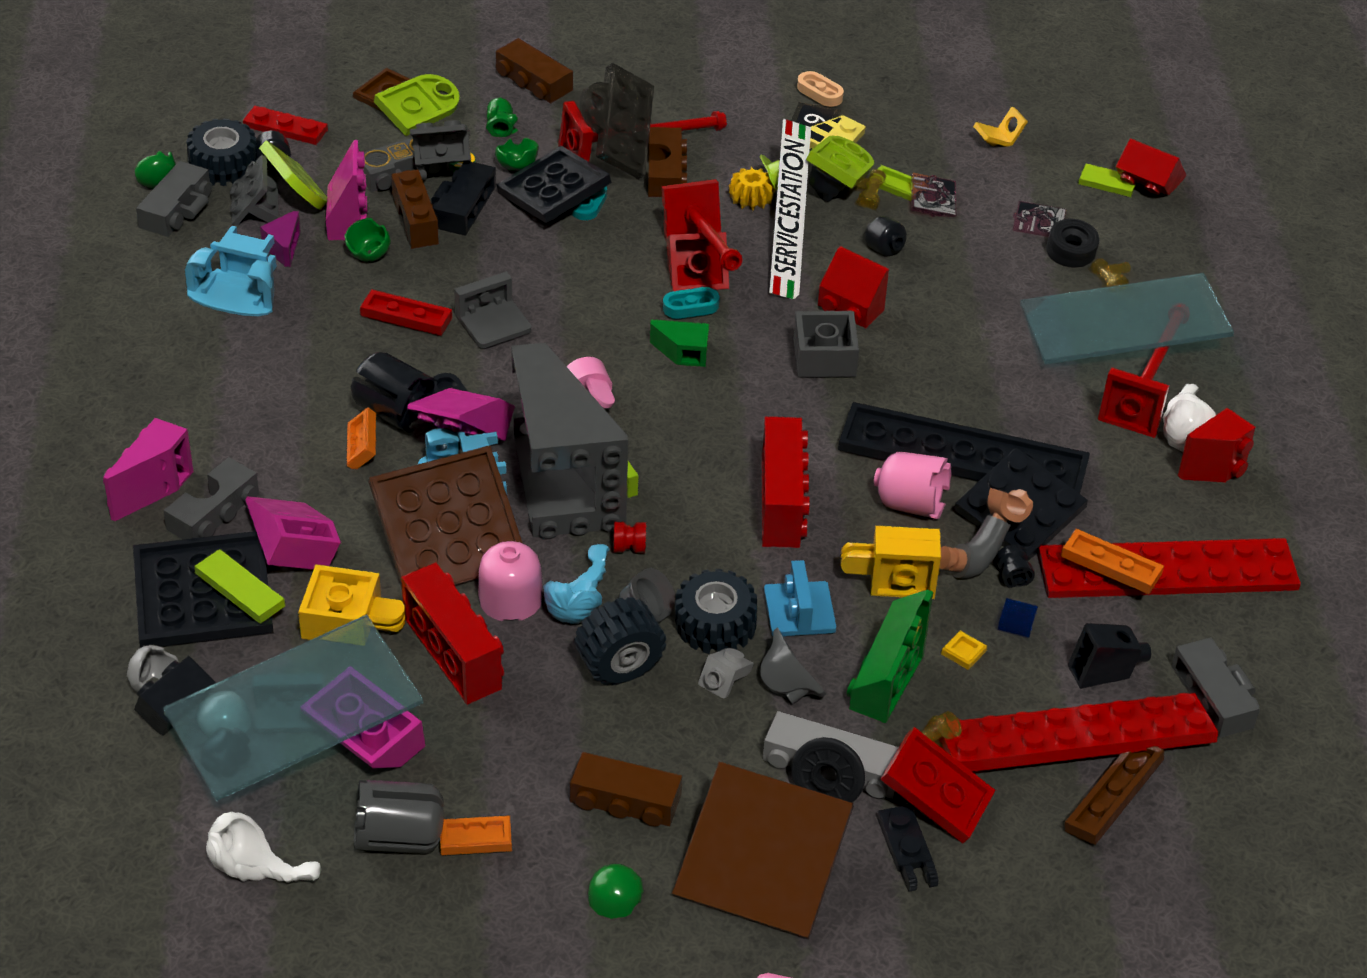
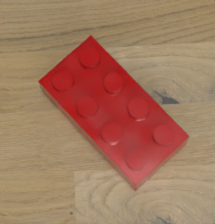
[762,416,810,548]
[401,562,504,705]

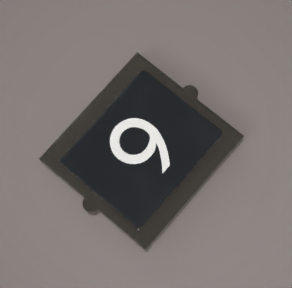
[791,102,841,127]

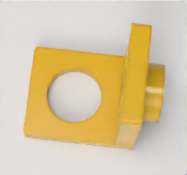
[973,107,1028,147]

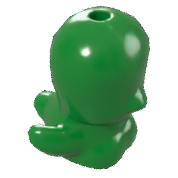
[486,98,518,137]

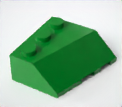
[847,590,933,723]

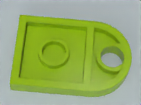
[374,74,460,136]
[806,135,874,189]
[259,140,327,210]

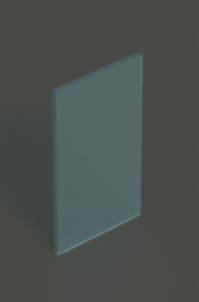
[1020,273,1234,364]
[163,614,423,801]

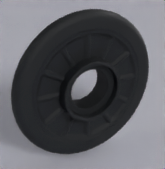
[792,737,865,803]

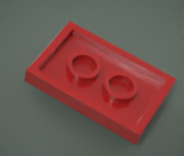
[880,727,996,843]

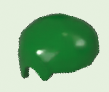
[495,138,539,172]
[135,151,176,189]
[344,218,391,262]
[588,864,644,919]

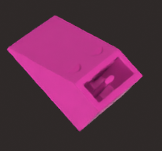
[326,140,368,240]
[407,388,515,441]
[103,418,194,521]
[245,496,341,570]

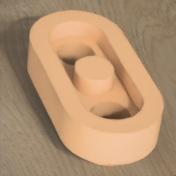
[797,71,844,107]

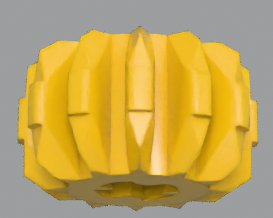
[729,166,775,210]

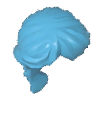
[543,544,610,624]

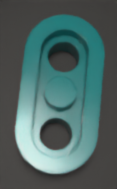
[571,186,607,220]
[663,287,720,319]

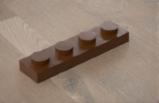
[1065,746,1164,845]

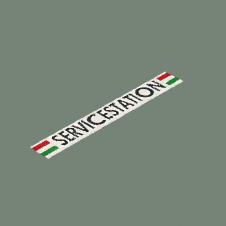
[769,119,811,299]

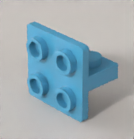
[764,560,836,636]

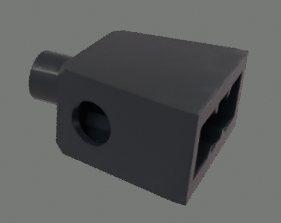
[1068,623,1151,689]

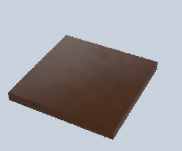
[368,445,523,586]
[672,762,854,940]

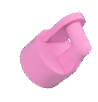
[567,357,615,409]

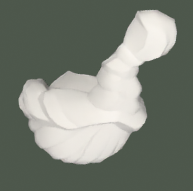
[1163,384,1216,451]
[206,812,321,883]

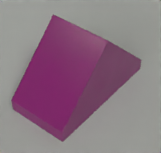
[260,211,301,267]

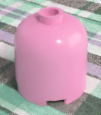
[874,452,951,519]
[478,541,543,621]

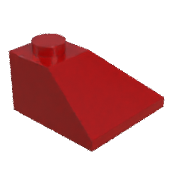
[666,232,729,291]

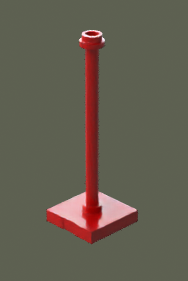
[558,101,727,162]
[661,179,742,271]
[1098,306,1190,438]

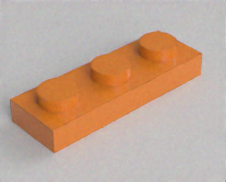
[1061,529,1164,594]

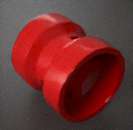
[614,521,646,553]

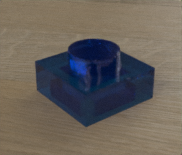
[998,598,1038,637]

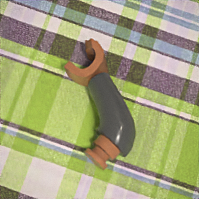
[939,488,1033,578]

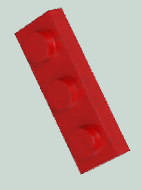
[243,106,328,145]
[360,289,453,336]

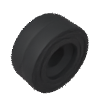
[1046,218,1100,268]

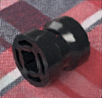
[995,544,1035,588]

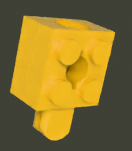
[841,526,941,599]
[298,564,405,648]

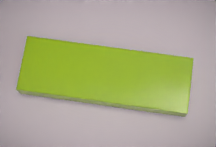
[195,549,285,624]

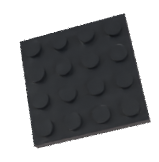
[133,531,274,648]

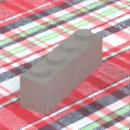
[763,711,899,799]

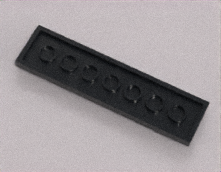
[838,402,1090,494]

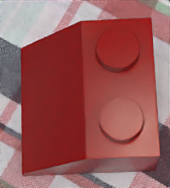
[1116,138,1187,195]
[818,246,889,329]
[1178,408,1256,482]

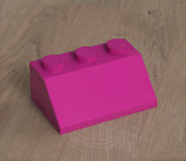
[300,668,425,768]

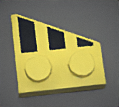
[810,115,866,149]

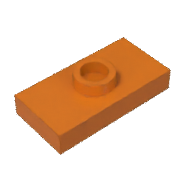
[347,408,376,469]
[440,816,512,855]

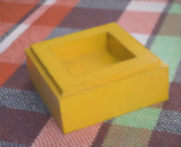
[941,630,987,670]

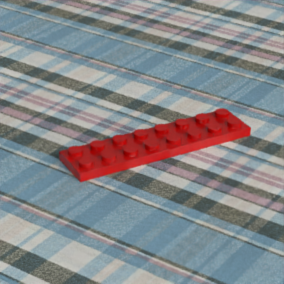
[1038,538,1301,598]
[937,693,1218,772]

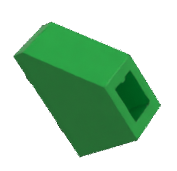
[650,319,709,367]

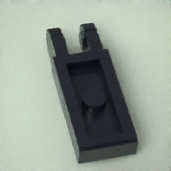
[877,805,939,892]

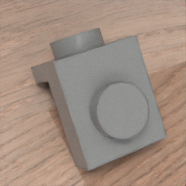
[698,648,754,698]

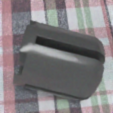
[354,780,444,854]

